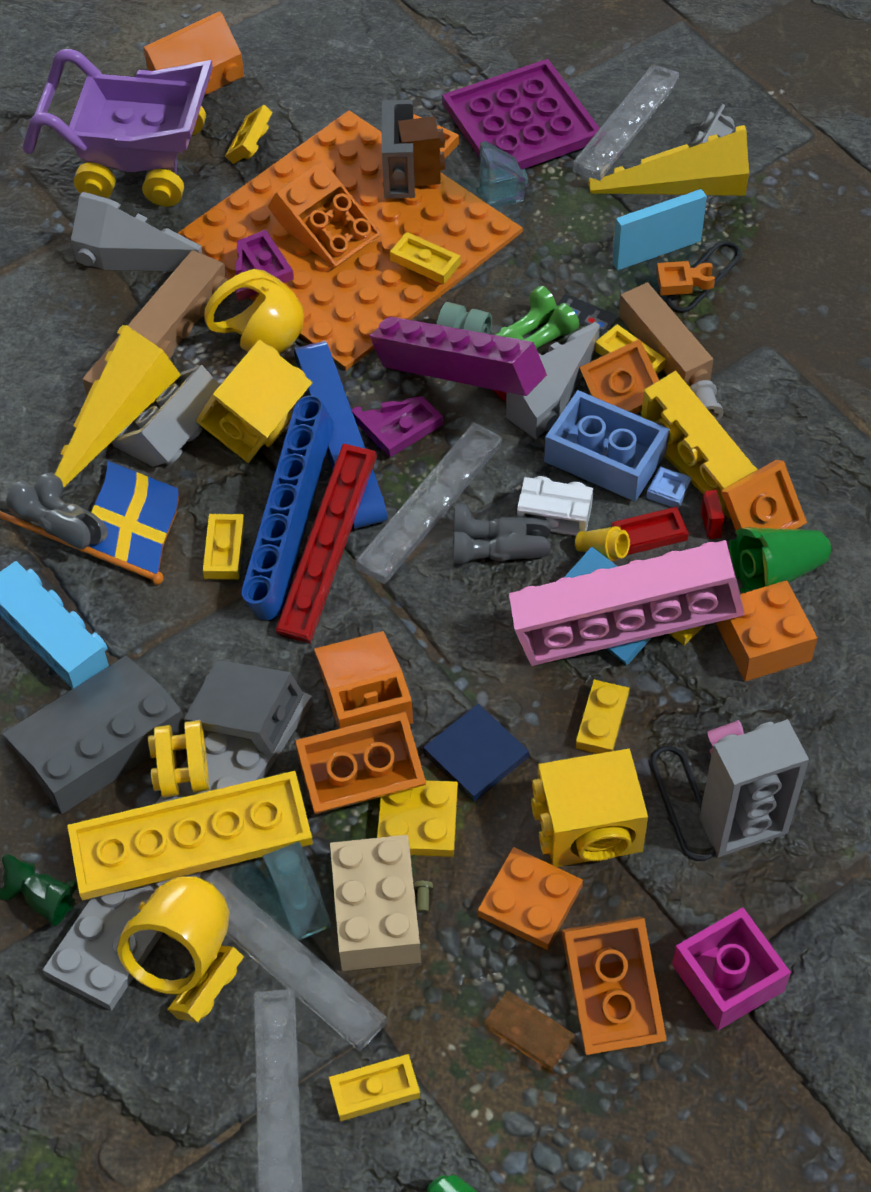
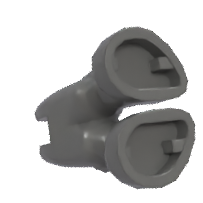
[6,472,108,549]
[453,503,551,564]

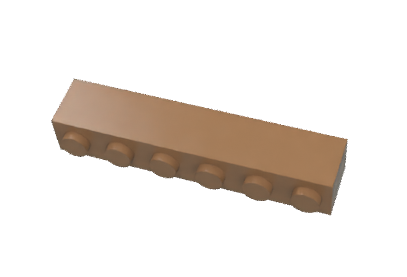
[82,250,228,396]

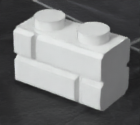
[517,476,593,536]

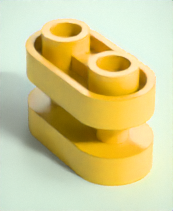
[148,720,210,798]

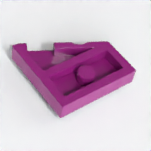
[235,230,294,301]
[351,396,443,458]

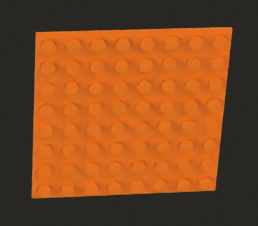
[178,110,523,371]

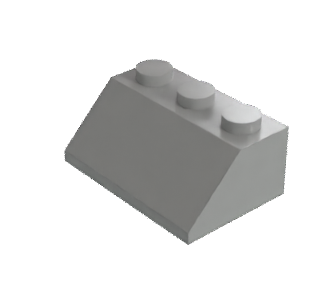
[111,365,220,467]

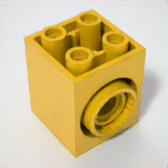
[196,339,313,463]
[531,748,648,867]

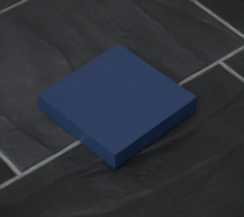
[423,704,529,802]

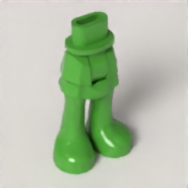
[495,286,579,349]

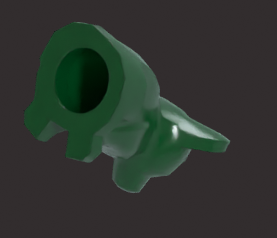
[0,854,77,927]

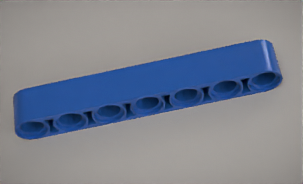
[294,341,388,529]
[242,395,334,620]

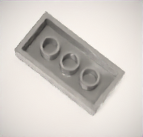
[699,719,809,857]

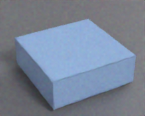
[646,466,692,509]

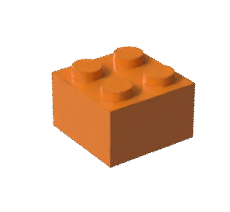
[716,580,818,682]

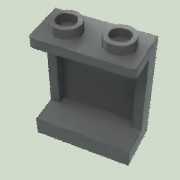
[382,100,415,199]
[184,660,304,754]

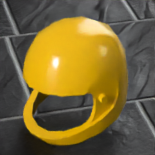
[204,269,304,354]
[117,876,230,994]

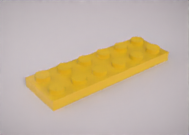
[67,771,313,900]

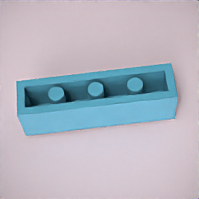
[0,561,109,689]

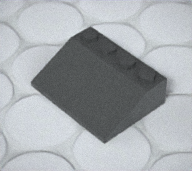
[2,656,185,814]

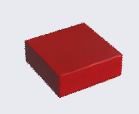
[700,490,724,539]

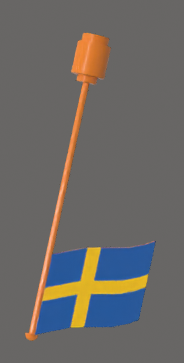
[0,461,179,585]

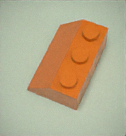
[143,11,244,96]
[295,712,426,814]

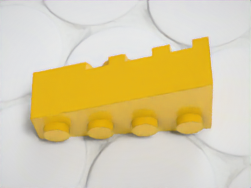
[641,370,758,519]

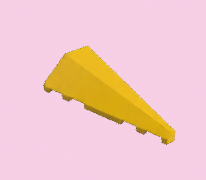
[588,125,749,196]
[55,325,181,488]

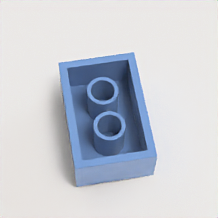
[544,390,669,502]

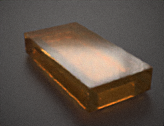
[484,990,575,1072]

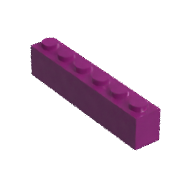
[369,316,547,396]

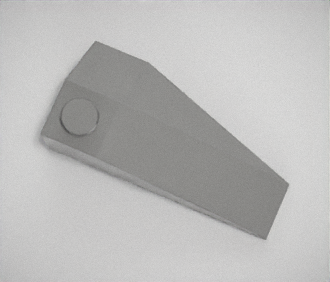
[71,192,202,271]
[506,322,600,439]

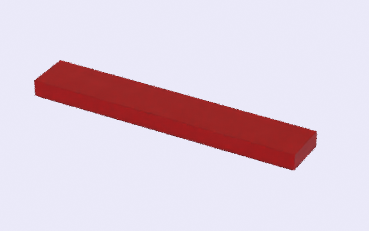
[276,443,377,644]

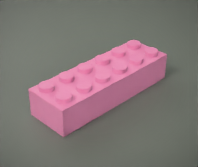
[509,540,745,666]

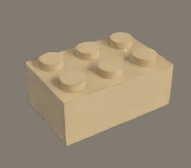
[330,835,421,971]

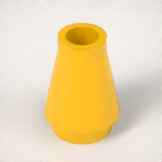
[575,526,630,561]

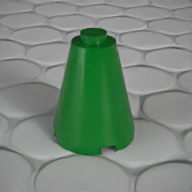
[728,527,831,593]

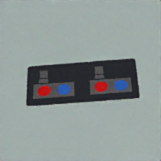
[556,294,617,334]

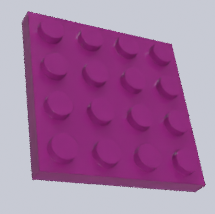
[442,59,603,179]

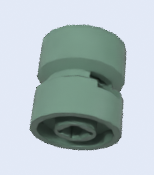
[436,302,492,334]

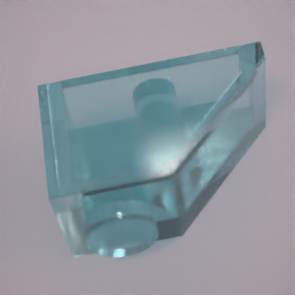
[480,141,529,208]
[263,841,332,942]

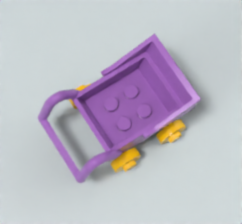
[23,49,213,207]

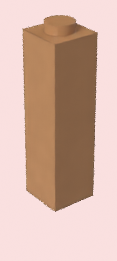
[619,282,713,387]

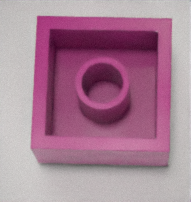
[672,907,791,1030]

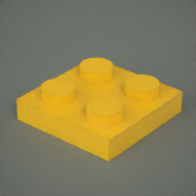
[377,780,458,857]

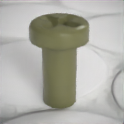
[414,880,433,913]

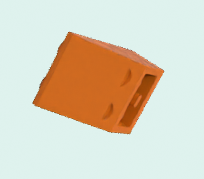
[268,160,382,268]
[314,631,413,729]

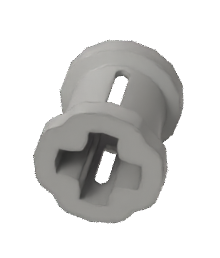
[690,380,724,421]

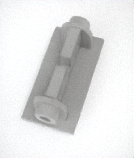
[690,104,735,147]

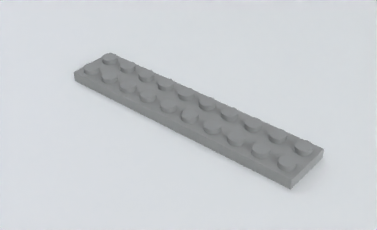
[43,692,313,1011]

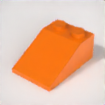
[561,916,667,1055]

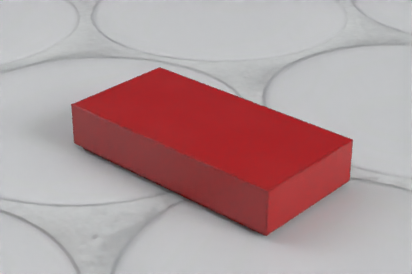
[611,507,689,555]

